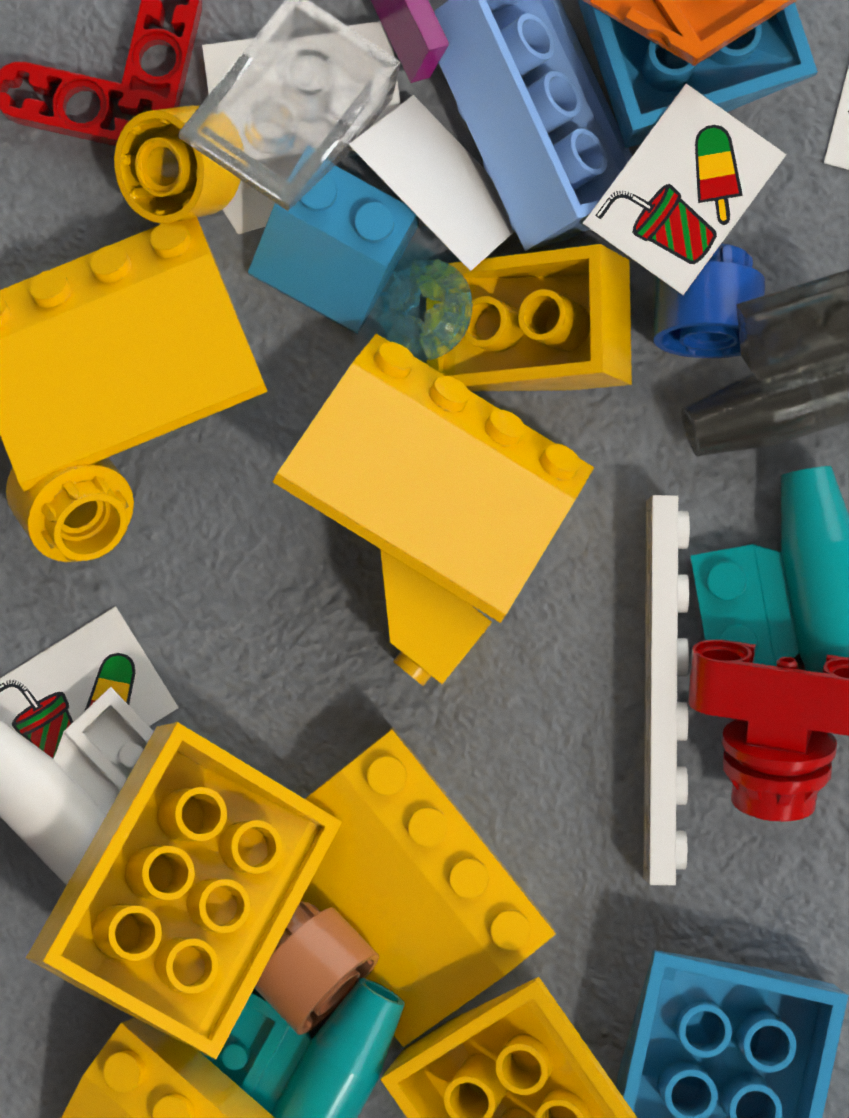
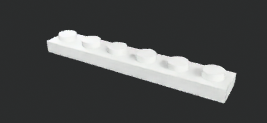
[643,495,690,885]

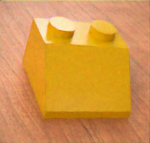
[380,549,492,686]

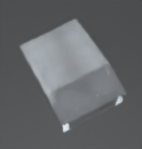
[179,0,401,211]

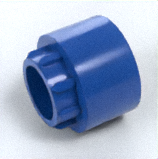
[653,243,765,359]

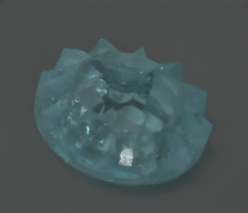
[376,259,473,360]

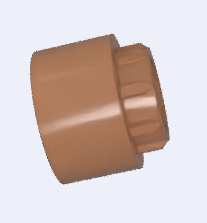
[255,901,379,1035]

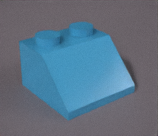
[248,149,419,335]

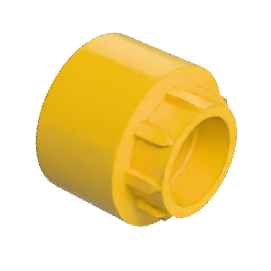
[114,105,244,223]
[6,457,134,562]

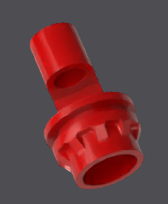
[688,640,849,822]

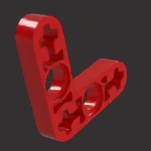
[0,0,202,146]

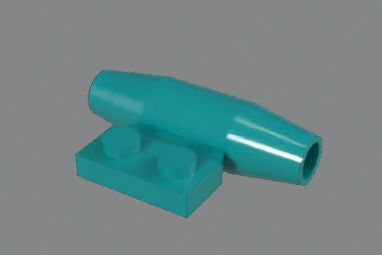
[690,466,849,673]
[201,978,405,1118]

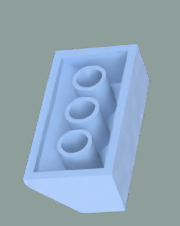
[434,0,632,251]

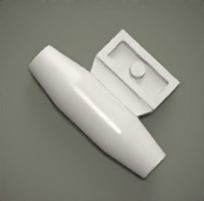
[0,687,154,886]

